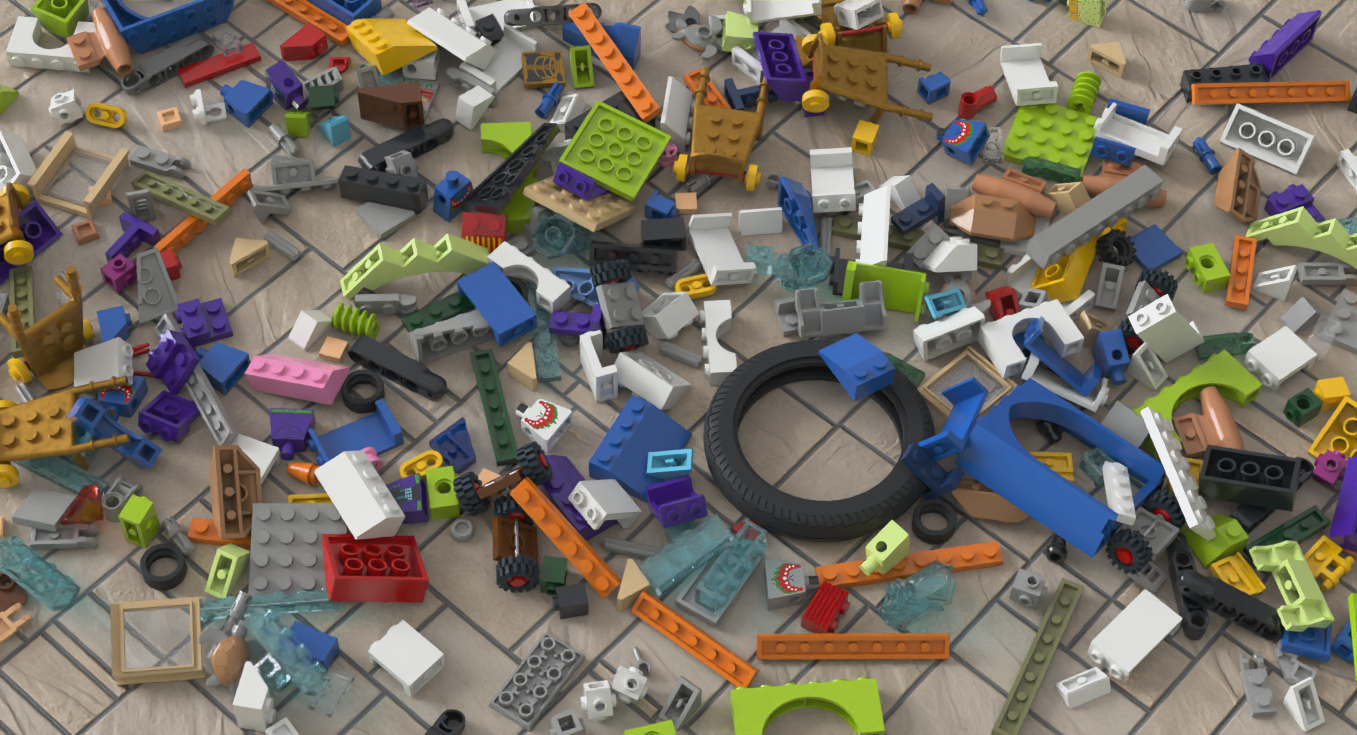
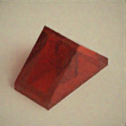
[59,484,104,525]

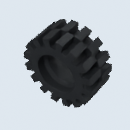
[1095,229,1137,267]

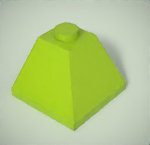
[1179,514,1249,569]

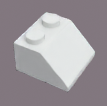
[922,236,977,272]
[642,292,699,340]
[232,661,276,732]

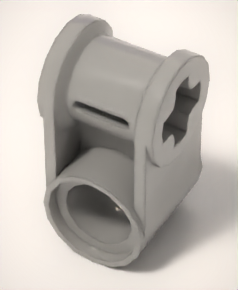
[1184,0,1225,13]
[102,476,143,522]

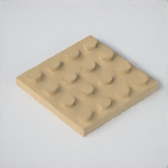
[523,175,637,232]

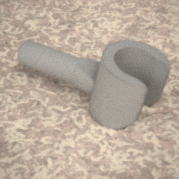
[766,173,781,189]
[632,647,651,675]

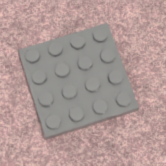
[248,503,348,597]

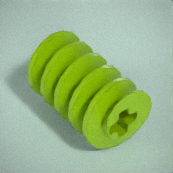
[1067,71,1102,114]
[331,302,381,339]

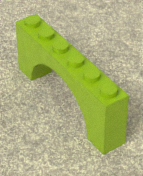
[481,122,539,234]
[1132,350,1263,463]
[730,677,885,735]

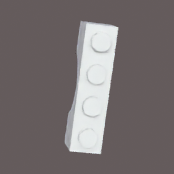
[487,241,571,314]
[699,300,737,386]

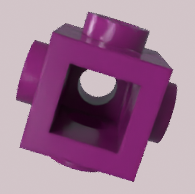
[100,254,137,294]
[1313,449,1348,488]

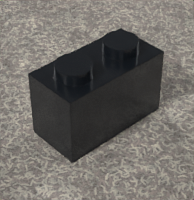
[641,217,686,251]

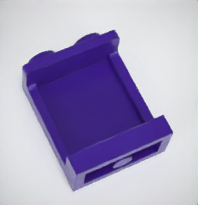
[645,475,708,528]

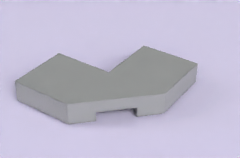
[1273,638,1319,686]

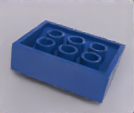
[589,395,692,503]

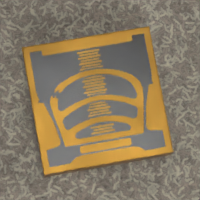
[521,51,565,88]

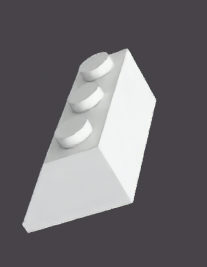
[660,76,695,153]
[0,130,37,194]
[913,306,985,362]
[614,351,692,410]

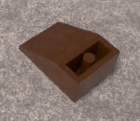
[357,82,425,130]

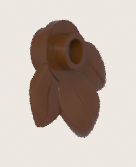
[0,572,27,612]

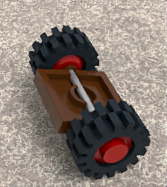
[453,441,553,517]
[492,493,539,593]

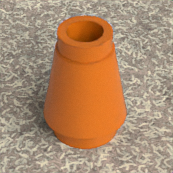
[287,462,320,486]

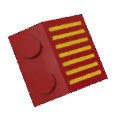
[461,212,508,255]

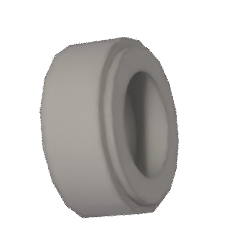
[450,518,474,543]

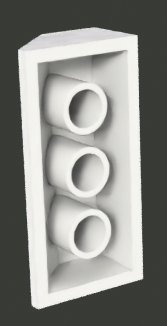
[407,7,497,70]
[1220,103,1316,174]
[856,185,891,267]
[314,450,406,540]

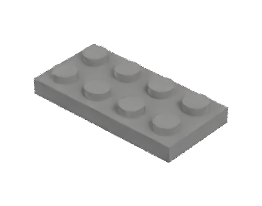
[675,532,765,628]

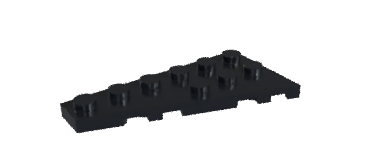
[460,123,560,215]

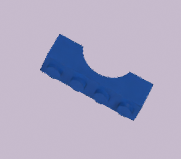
[66,397,162,469]

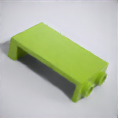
[842,261,929,322]

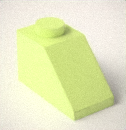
[204,543,250,601]

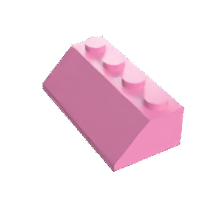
[245,353,350,405]

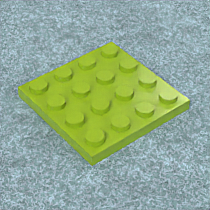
[558,100,672,202]
[1000,103,1100,182]

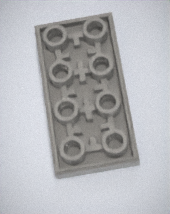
[489,632,585,732]

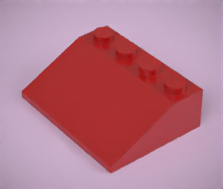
[322,534,429,603]

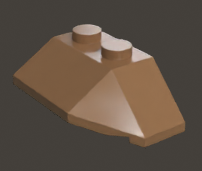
[1214,147,1261,223]
[949,194,1035,242]
[209,445,263,540]
[952,479,1029,524]

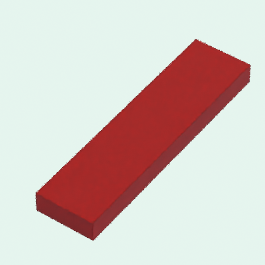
[177,42,261,88]

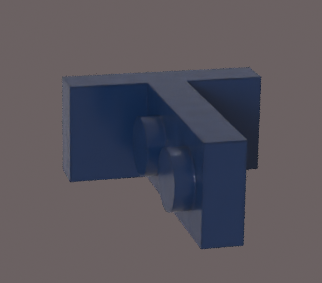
[724,78,778,111]
[891,183,946,236]
[900,442,965,500]

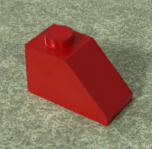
[280,23,328,61]
[985,286,1020,321]

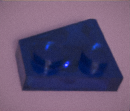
[429,417,476,474]

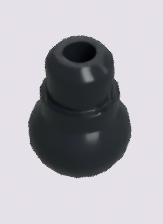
[1036,420,1062,444]
[1045,534,1068,563]

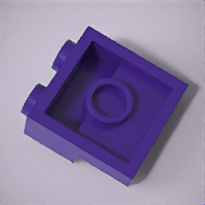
[1264,184,1325,223]
[175,298,234,348]
[146,330,200,395]
[138,390,201,443]

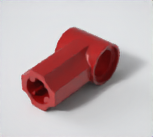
[958,86,997,119]

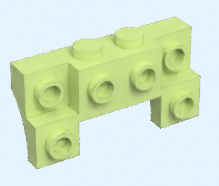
[1249,540,1335,632]

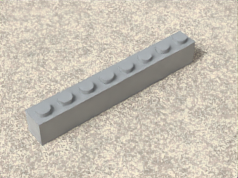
[1025,165,1164,269]

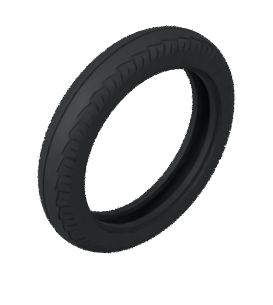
[703,340,935,542]

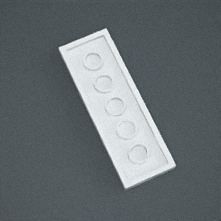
[1140,407,1216,541]

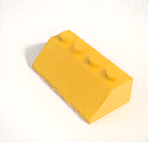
[1030,236,1100,303]

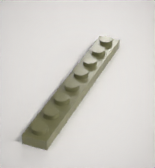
[832,214,1004,270]
[991,578,1084,735]

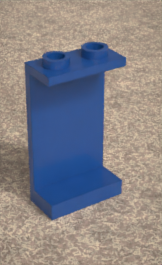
[1090,98,1150,167]
[457,262,537,348]
[1023,316,1102,397]
[918,377,989,462]
[307,398,404,467]

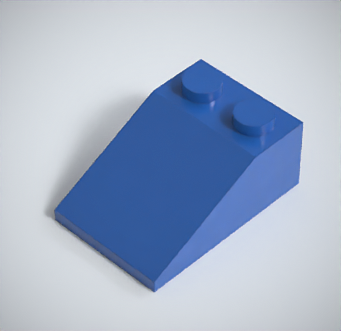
[818,333,895,402]

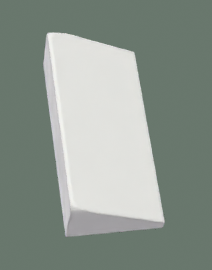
[550,94,586,132]
[739,207,783,236]
[1055,667,1111,709]

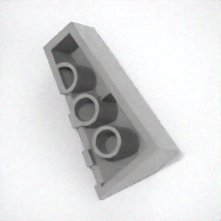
[409,309,495,364]

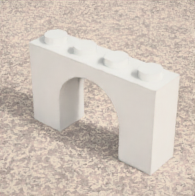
[6,16,95,73]
[977,299,1084,379]

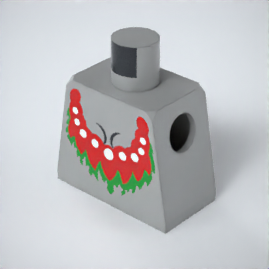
[764,559,819,611]

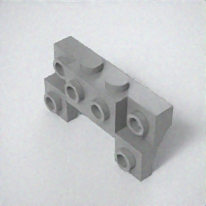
[795,280,887,339]

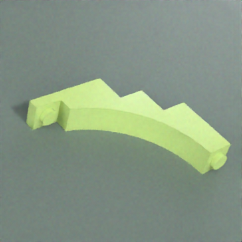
[1246,207,1357,269]
[340,233,489,300]

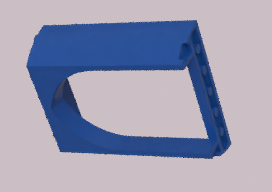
[102,0,234,54]
[954,378,1166,558]

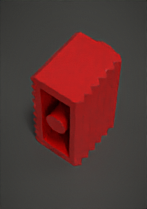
[801,581,850,634]

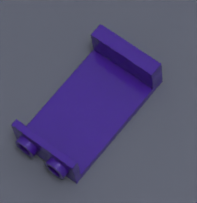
[553,162,611,201]

